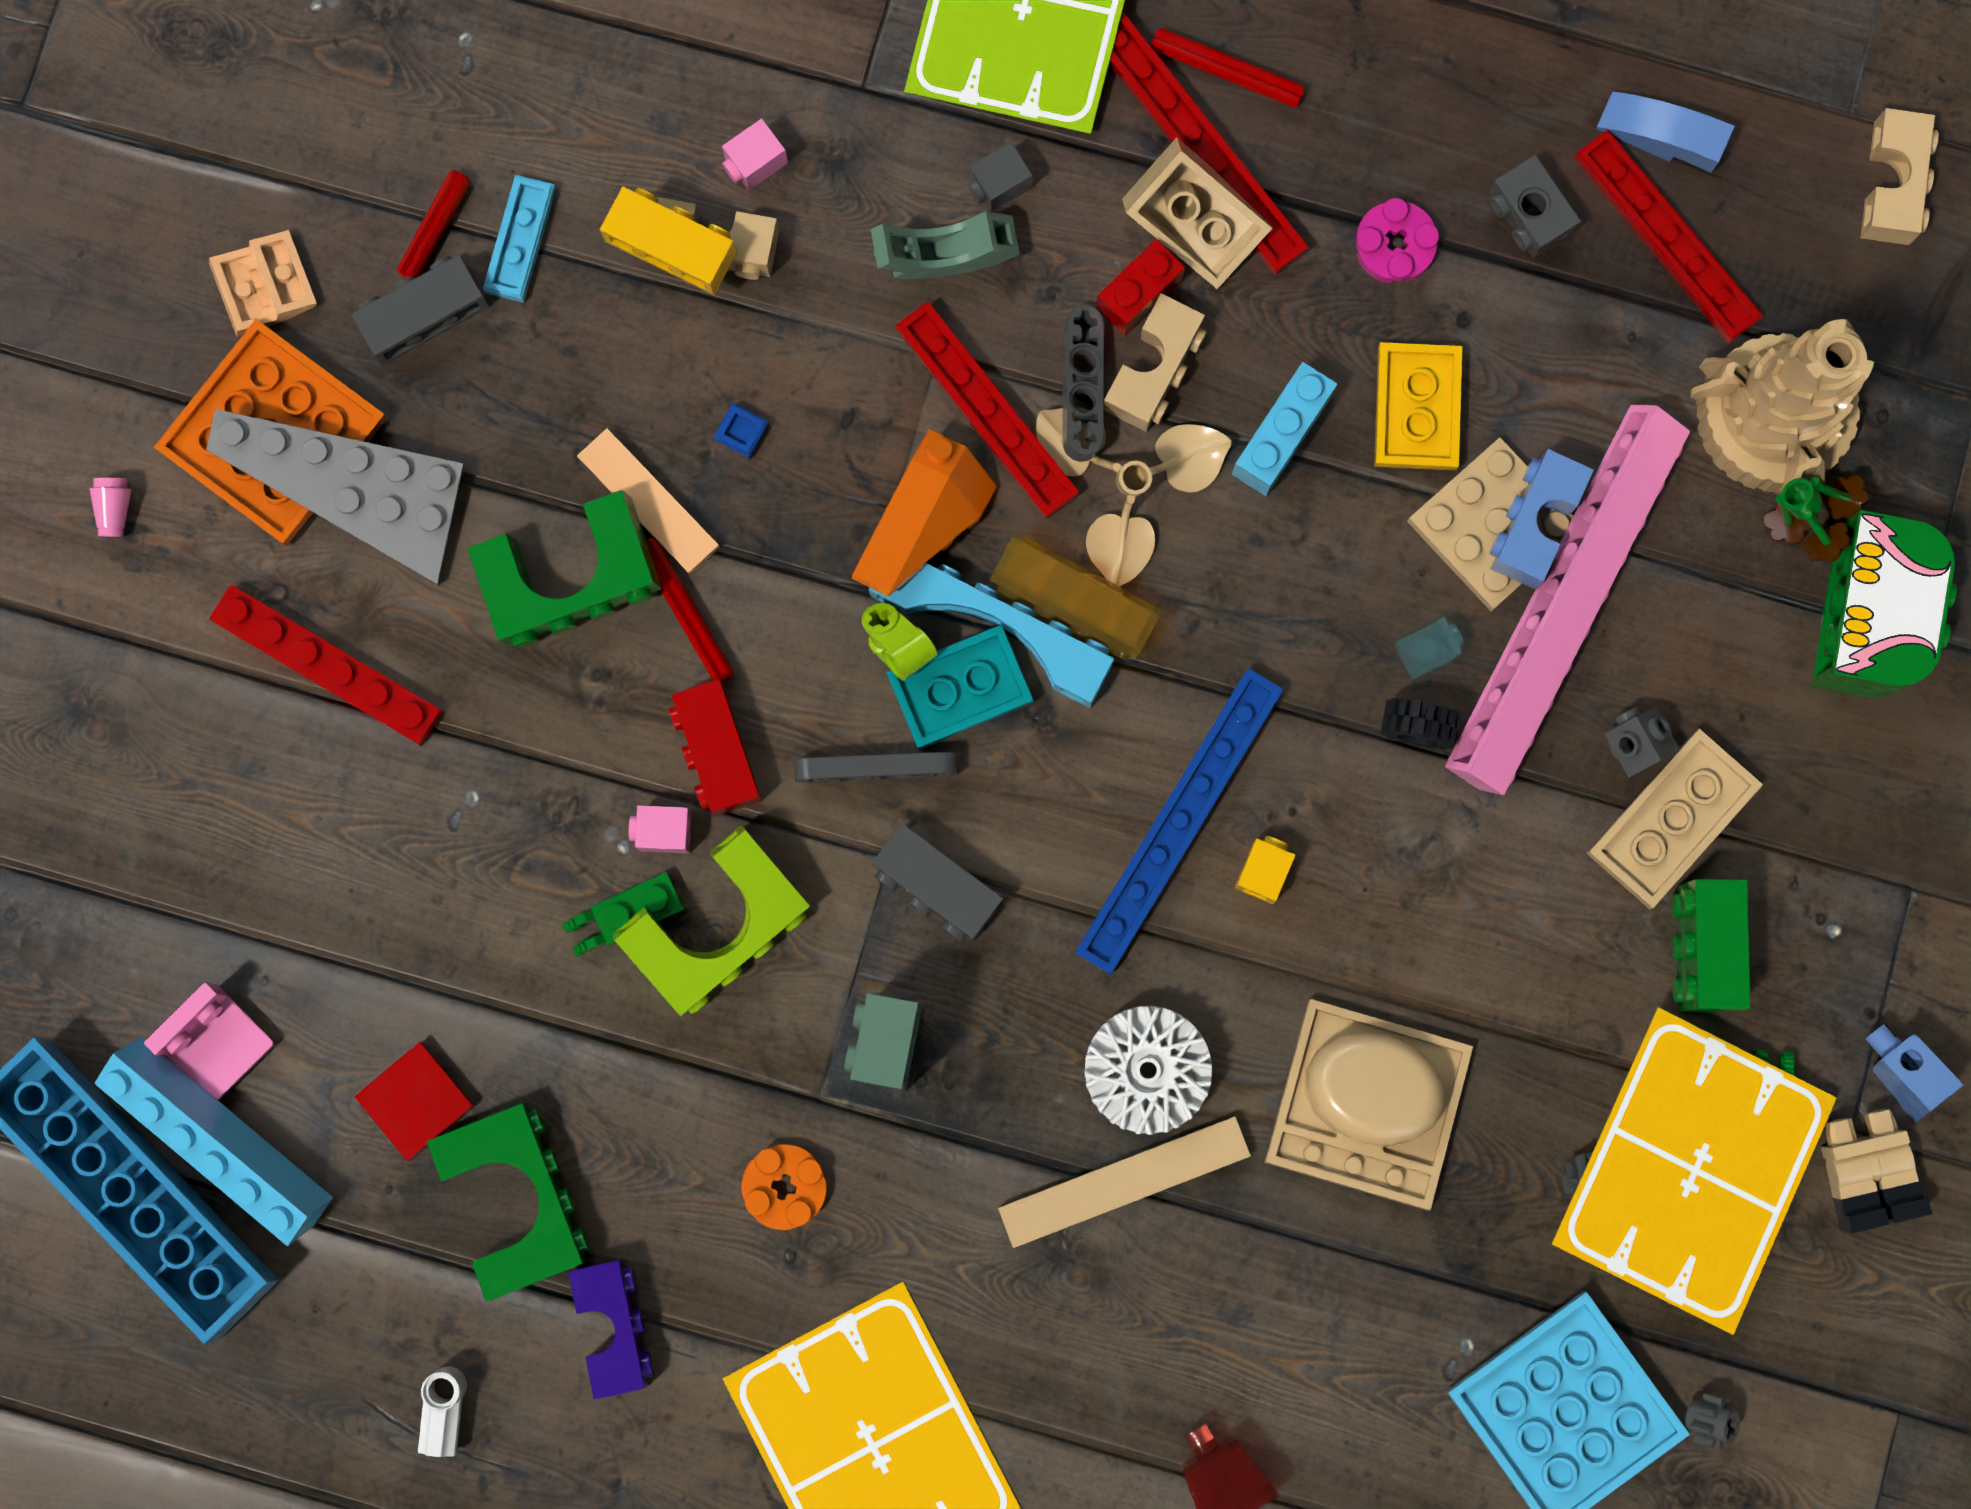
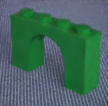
[467,490,662,649]
[426,1103,591,1302]

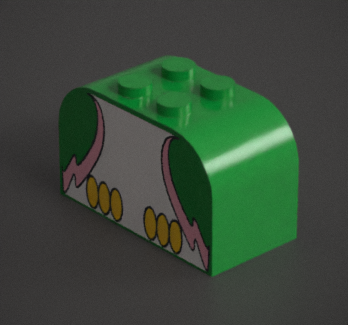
[1810,510,1957,698]

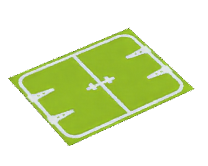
[904,0,1125,134]

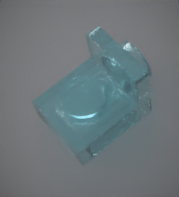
[1394,616,1464,681]

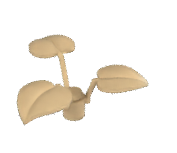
[1036,407,1231,587]

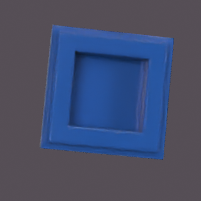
[713,402,769,460]

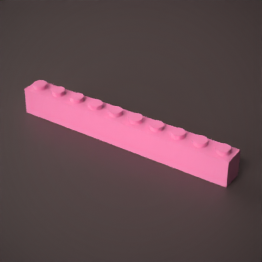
[1445,405,1690,795]

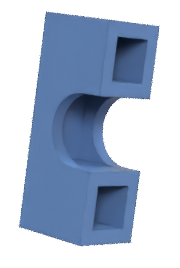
[1489,449,1594,590]

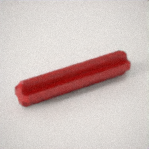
[397,170,470,279]

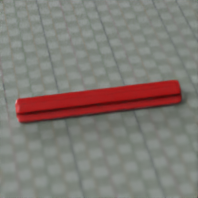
[1151,27,1305,107]
[646,537,734,683]

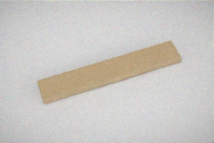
[998,1116,1251,1248]

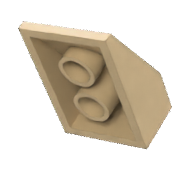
[1122,137,1272,289]

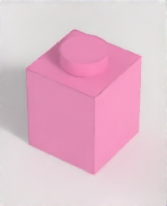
[722,118,788,191]
[629,805,692,854]

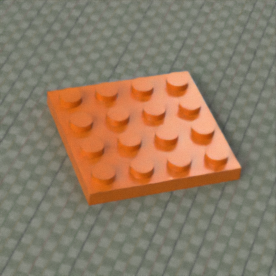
[154,319,388,547]

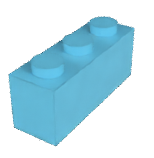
[1232,362,1337,496]

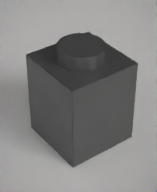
[967,142,1033,212]

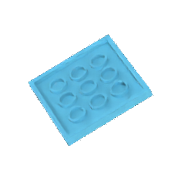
[1446,1291,1690,1509]

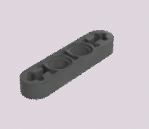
[1062,305,1104,462]
[794,752,958,783]

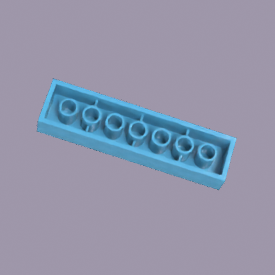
[0,1037,279,1344]

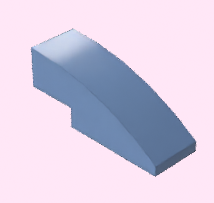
[1595,91,1735,173]

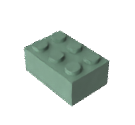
[844,993,922,1091]

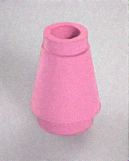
[89,478,132,537]

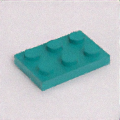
[886,625,1033,750]

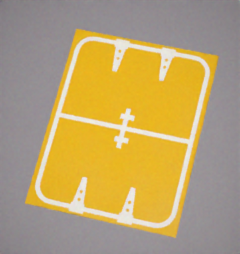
[1552,1007,1837,1335]
[722,1282,1021,1509]

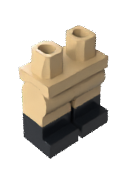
[1821,1108,1932,1233]

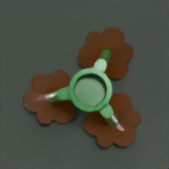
[1764,475,1870,562]

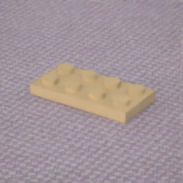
[1586,729,1763,909]

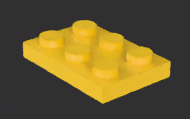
[1374,342,1462,470]

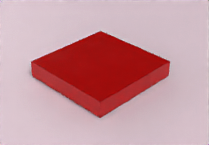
[354,1042,475,1161]

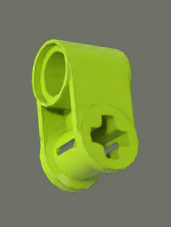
[862,603,937,681]

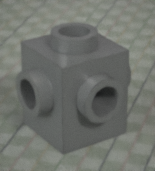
[1604,707,1680,778]

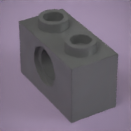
[1488,155,1581,259]

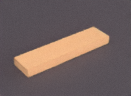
[577,428,720,575]

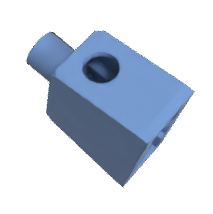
[1866,1023,1964,1123]

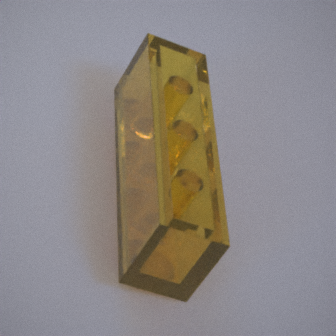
[990,532,1164,660]

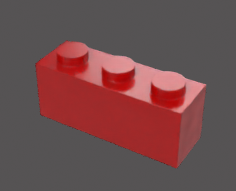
[668,678,762,817]

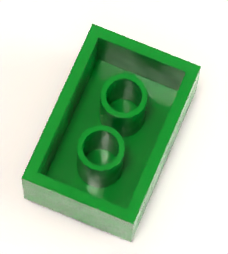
[1670,879,1750,1013]

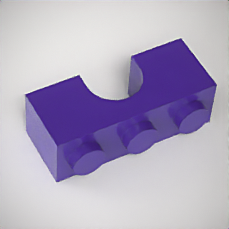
[568,1259,654,1400]

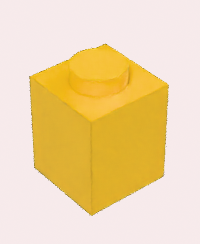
[1234,836,1295,905]

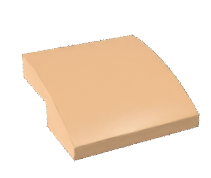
[209,230,317,337]

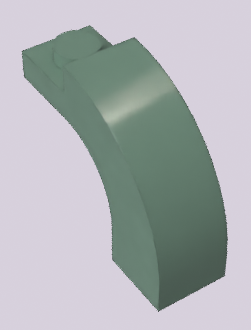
[871,211,1020,280]

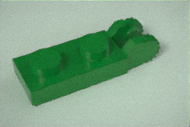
[562,872,685,957]

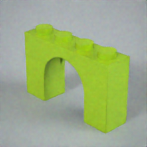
[612,825,810,1017]

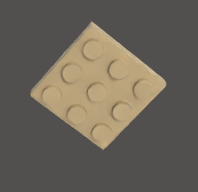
[1407,437,1574,612]

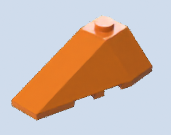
[851,429,997,596]

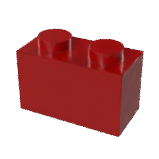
[1096,239,1185,337]

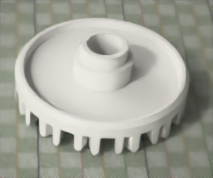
[1085,1006,1212,1135]

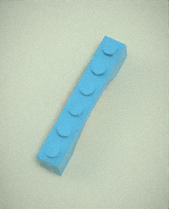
[868,563,1114,708]

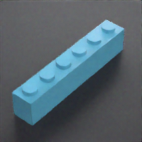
[94,1037,333,1246]

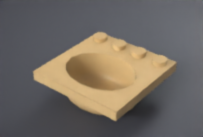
[1264,999,1473,1211]

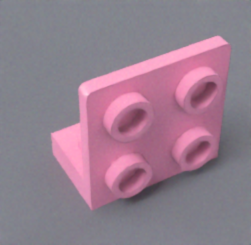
[144,982,275,1101]

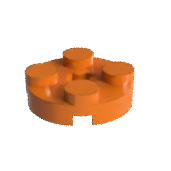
[741,1144,827,1230]

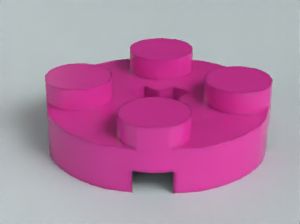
[1355,198,1439,283]

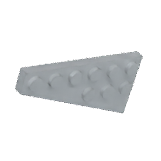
[206,409,464,585]

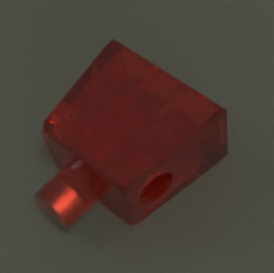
[1181,1423,1279,1509]

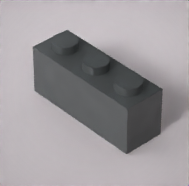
[351,255,489,366]
[872,823,1003,942]

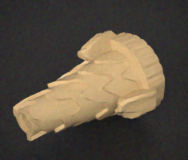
[1690,319,1874,494]

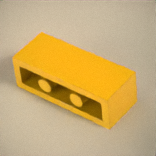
[600,187,737,295]

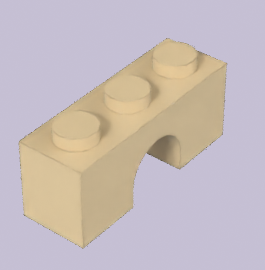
[1860,108,1939,245]
[657,197,780,280]
[1103,293,1207,432]

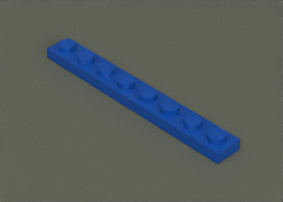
[1075,668,1284,975]

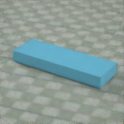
[483,175,556,303]

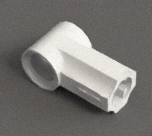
[418,1366,467,1457]

